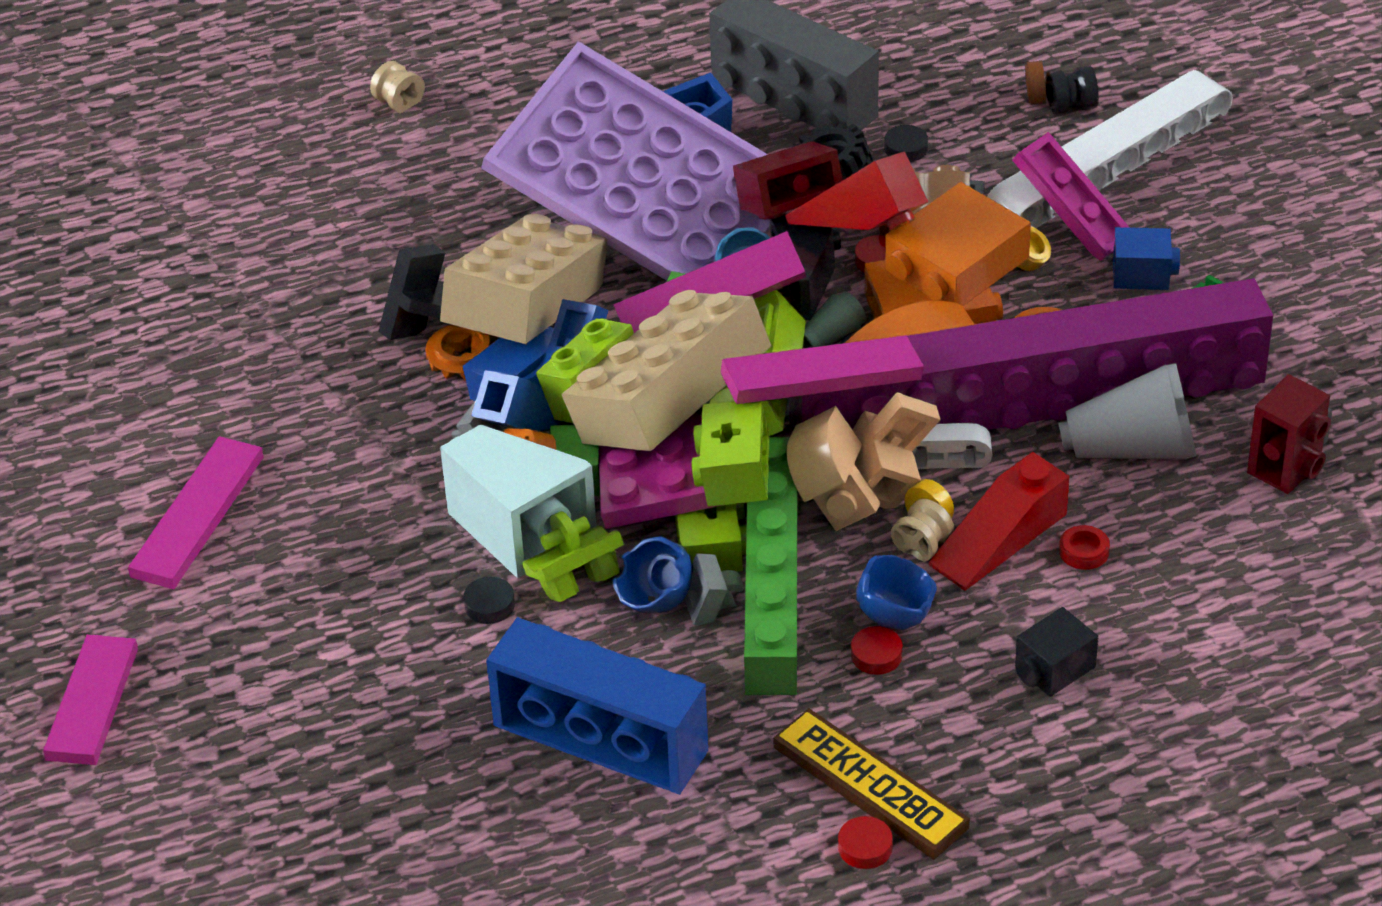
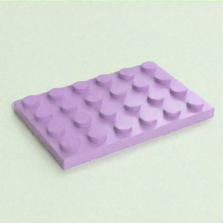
[481,41,770,281]

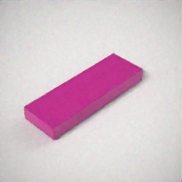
[1012,132,1130,261]
[43,634,138,765]

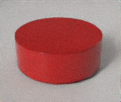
[855,235,886,272]
[1059,525,1110,570]
[851,626,903,675]
[838,816,893,869]

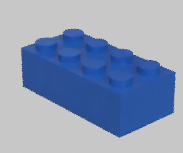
[486,617,709,795]

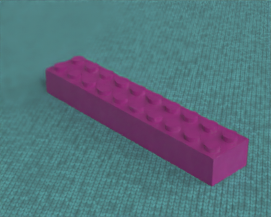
[789,278,1274,432]

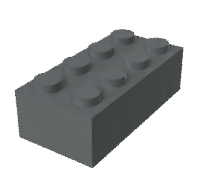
[709,0,879,131]

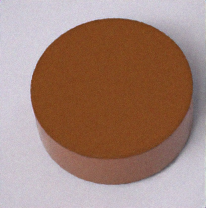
[1025,60,1046,105]

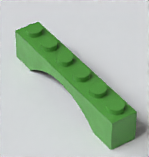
[744,437,798,695]

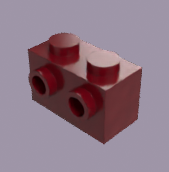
[733,141,843,220]
[1247,374,1331,494]

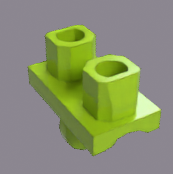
[522,511,624,602]

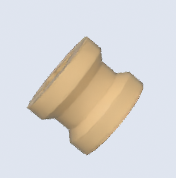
[370,61,425,114]
[891,499,954,562]

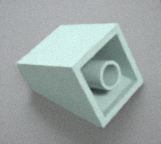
[440,424,596,579]

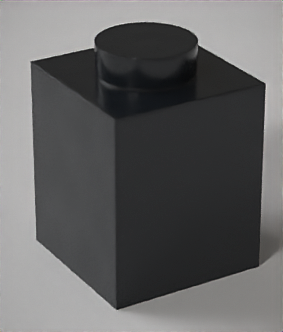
[1015,607,1099,697]

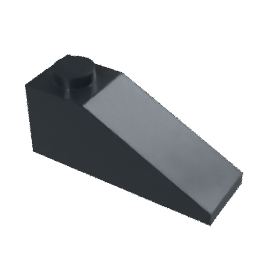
[770,213,841,321]

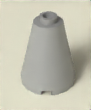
[1058,363,1196,459]

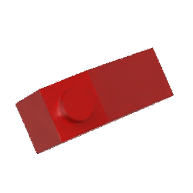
[785,151,928,231]
[929,451,1070,591]

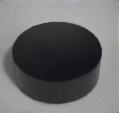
[884,125,928,162]
[463,577,515,624]

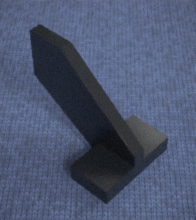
[378,244,556,340]

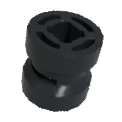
[1045,65,1099,114]

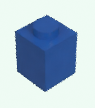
[1113,227,1180,290]

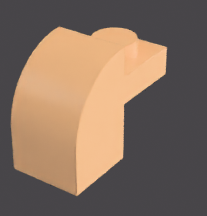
[853,393,941,509]
[787,406,881,531]

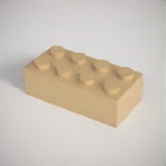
[440,214,607,344]
[561,290,772,451]

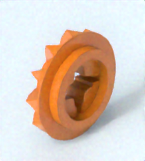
[425,324,498,381]

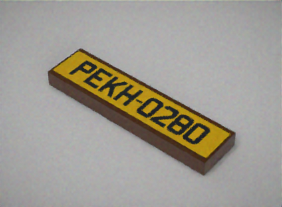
[773,708,970,860]

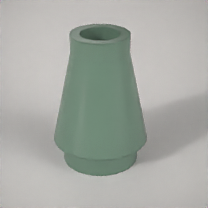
[803,291,866,348]

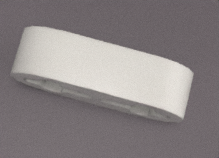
[913,423,992,469]

